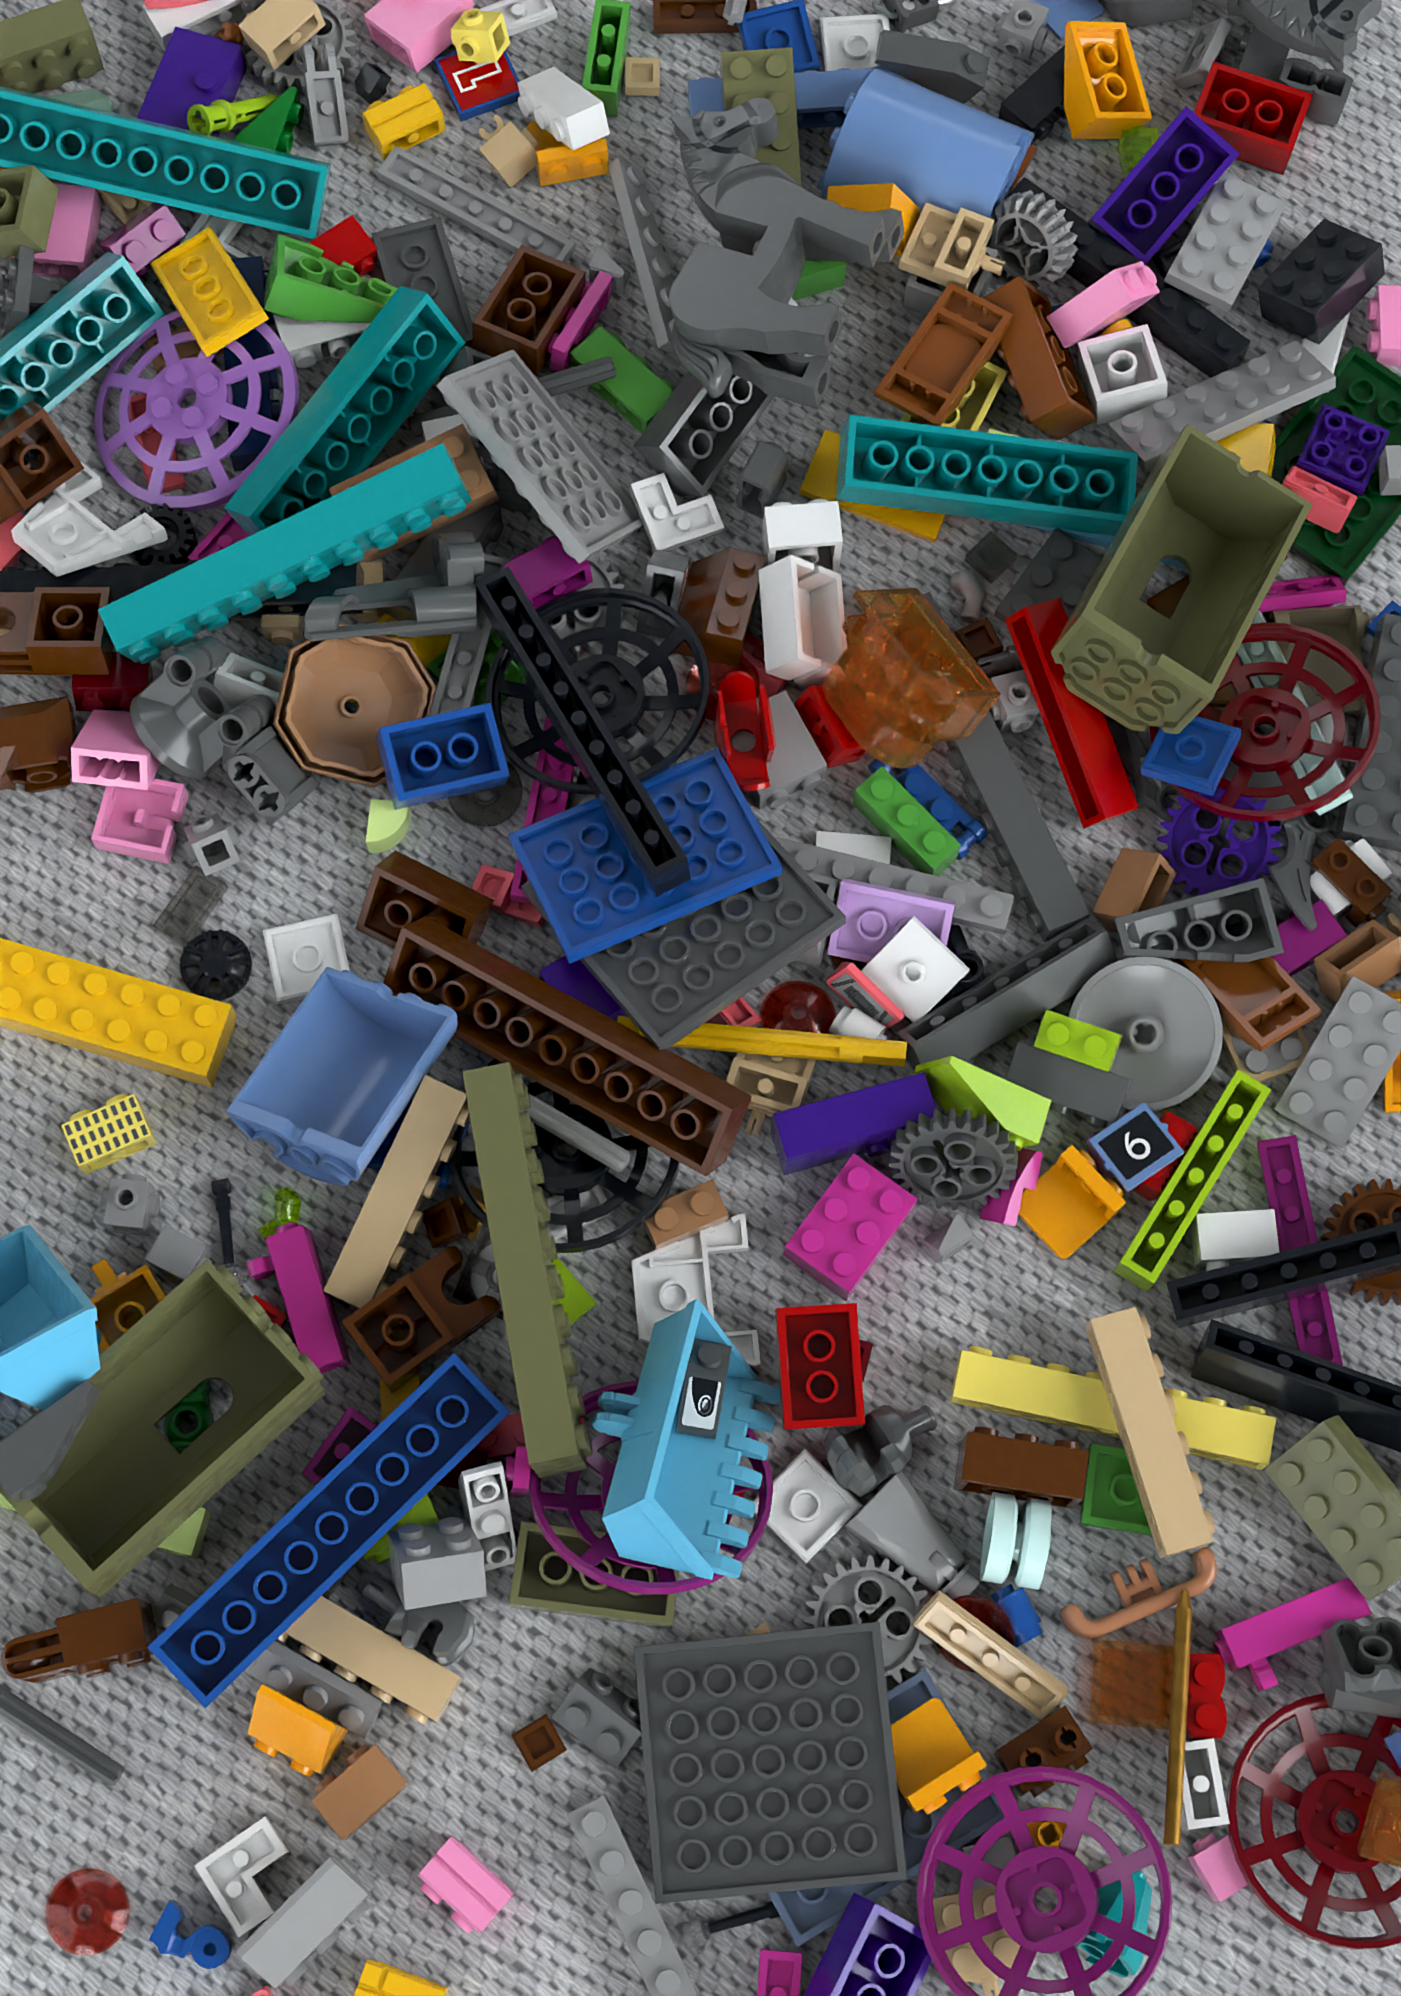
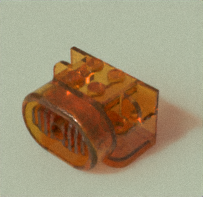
[823,588,1001,768]

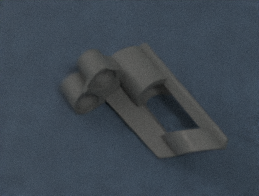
[304,530,484,641]

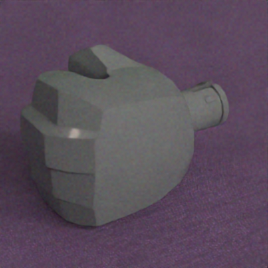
[824,1405,937,1497]
[362,1572,475,1667]

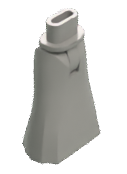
[845,1471,980,1605]

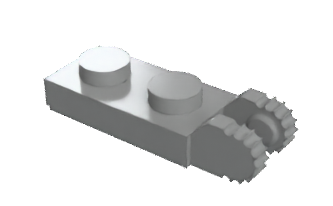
[302,42,349,147]

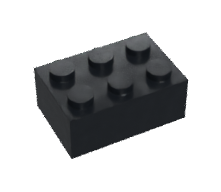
[1257,219,1385,345]

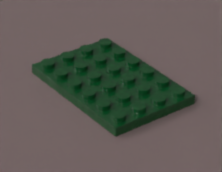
[1272,345,1401,586]

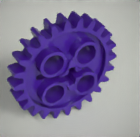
[1157,787,1282,895]

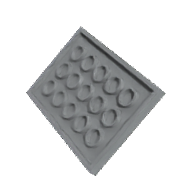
[436,350,644,564]

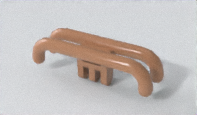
[1060,1547,1217,1639]

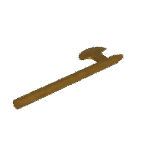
[1163,1589,1192,1847]

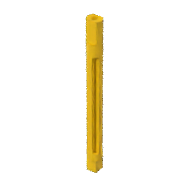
[617,1016,907,1067]

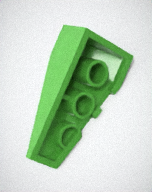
[264,234,398,323]

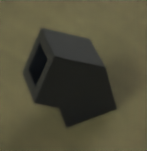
[354,62,392,104]

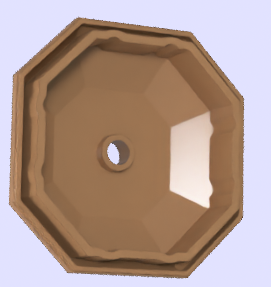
[272,623,436,788]

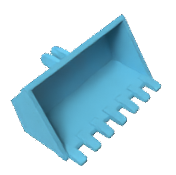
[0,1225,102,1411]
[592,1299,781,1580]

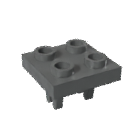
[0,245,62,340]

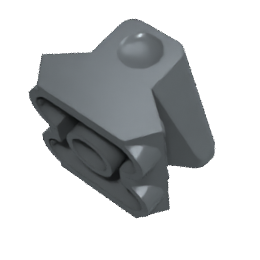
[1320,1617,1401,1719]

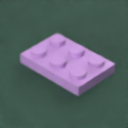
[827,878,956,963]

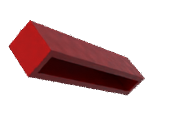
[1005,598,1139,829]

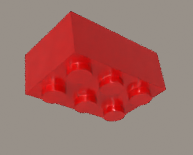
[1194,61,1313,175]
[775,1303,865,1430]

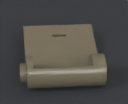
[1268,605,1370,715]

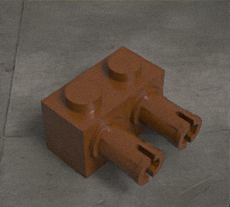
[994,1706,1093,1798]

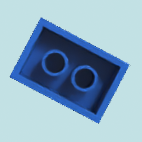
[376,703,510,810]

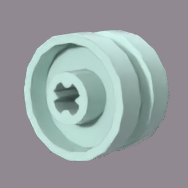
[980,1492,1052,1590]

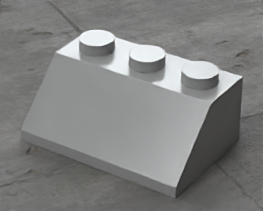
[235,1857,372,1989]

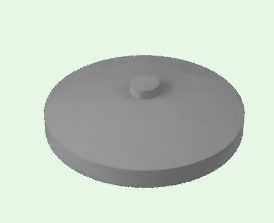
[1069,957,1223,1111]

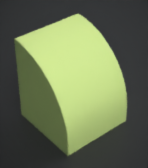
[366,799,412,853]

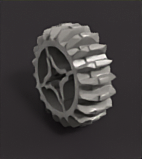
[987,190,1078,288]

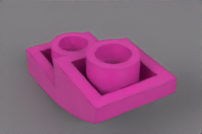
[979,1148,1043,1226]

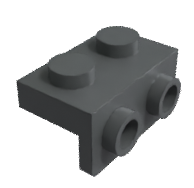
[551,1668,641,1769]

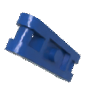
[868,741,988,860]

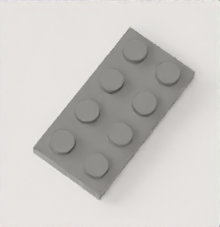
[1164,172,1287,313]
[1274,975,1401,1148]

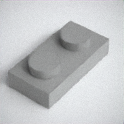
[1173,18,1231,89]

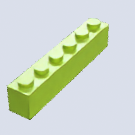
[1113,1069,1272,1292]

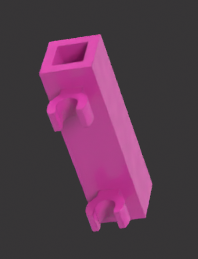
[245,1223,351,1374]
[1213,1578,1372,1692]

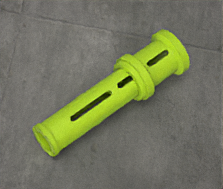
[187,93,278,135]

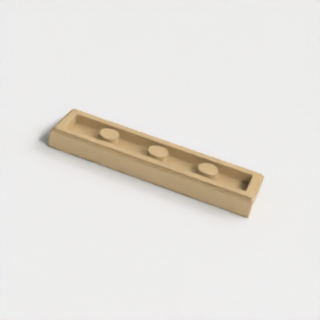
[913,1590,1068,1721]

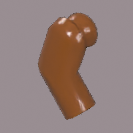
[215,22,244,46]

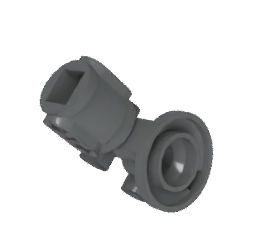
[130,636,320,825]

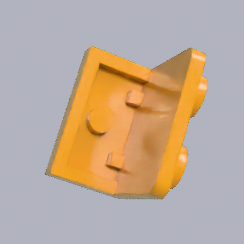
[527,121,609,187]
[1018,1145,1126,1260]
[891,1698,987,1815]

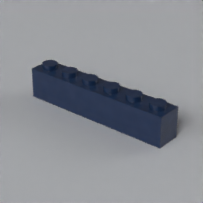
[224,256,281,471]

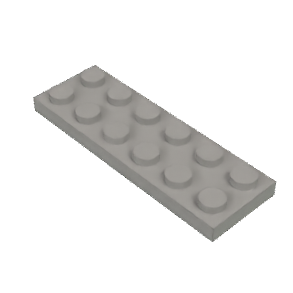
[1108,340,1336,473]

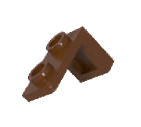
[1312,838,1393,928]

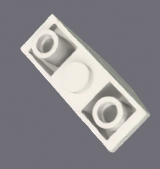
[458,1461,517,1571]

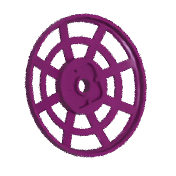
[529,1381,773,1594]
[916,1766,1173,1996]

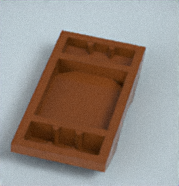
[874,282,1013,426]
[1170,956,1322,1052]

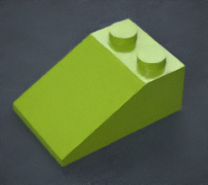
[914,1056,1052,1150]

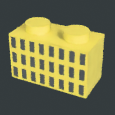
[61,1094,158,1175]

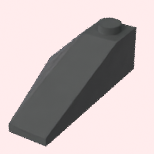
[1114,878,1284,963]

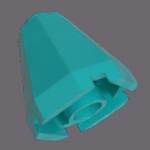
[1076,1870,1152,1978]

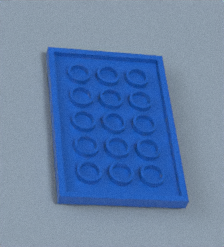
[508,748,782,964]

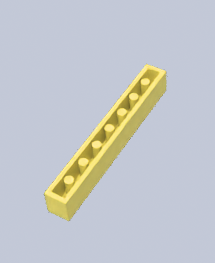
[949,1346,1277,1470]

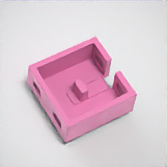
[91,778,189,864]

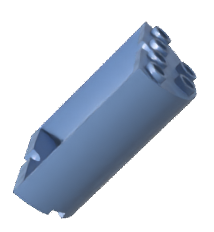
[817,68,1034,218]
[226,966,458,1185]

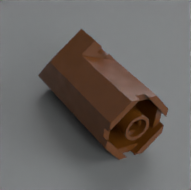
[0,696,77,793]

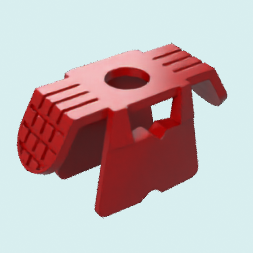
[714,671,776,791]

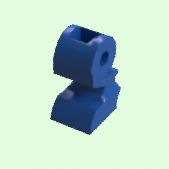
[149,1899,232,1969]

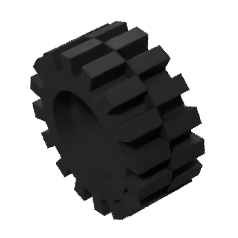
[131,503,198,566]

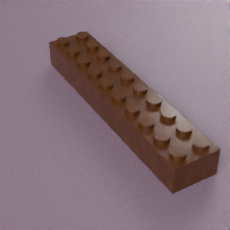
[383,916,752,1177]

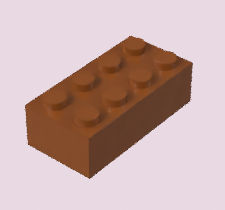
[982,276,1096,440]

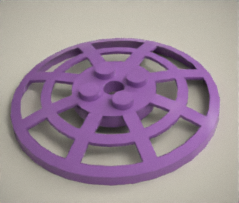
[94,311,300,512]

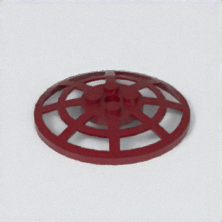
[1149,622,1381,822]
[1226,1693,1401,1950]

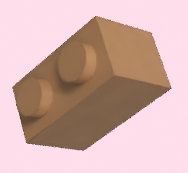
[1093,848,1176,932]
[1314,919,1401,1003]
[640,1179,729,1250]
[311,1744,410,1840]

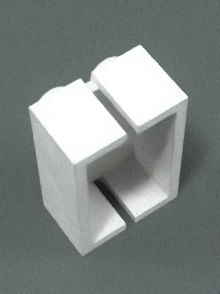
[758,555,849,687]

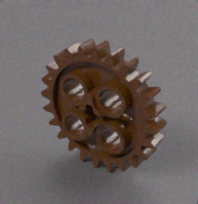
[1320,1178,1401,1306]

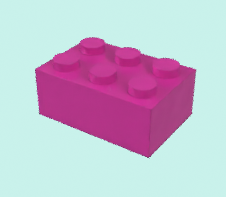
[783,1154,918,1301]

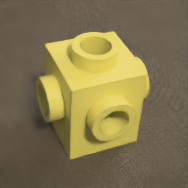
[451,8,510,64]

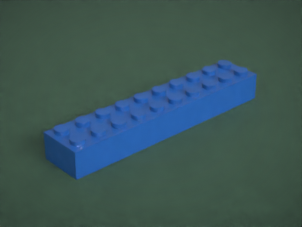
[148,1353,510,1708]

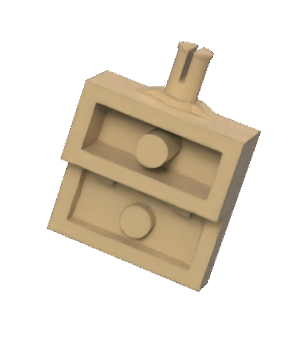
[898,203,1006,290]
[726,1026,817,1137]
[933,1885,1021,1996]

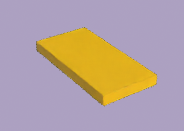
[149,226,269,357]
[799,429,946,543]

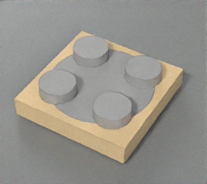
[1221,1017,1310,1083]

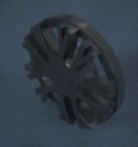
[179,929,252,1001]

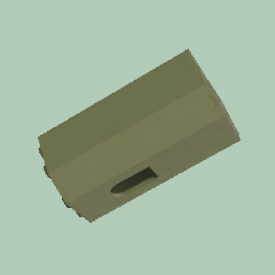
[1051,424,1313,734]
[0,1260,326,1598]

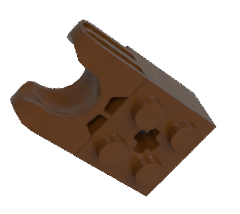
[0,400,84,524]
[0,587,114,675]
[342,1246,501,1393]
[1,1598,158,1683]

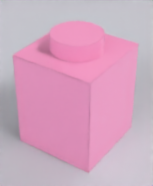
[1187,1832,1248,1902]

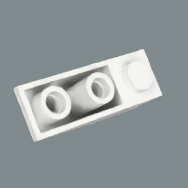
[273,315,370,368]

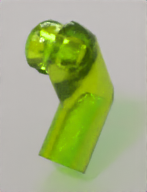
[258,1187,301,1241]

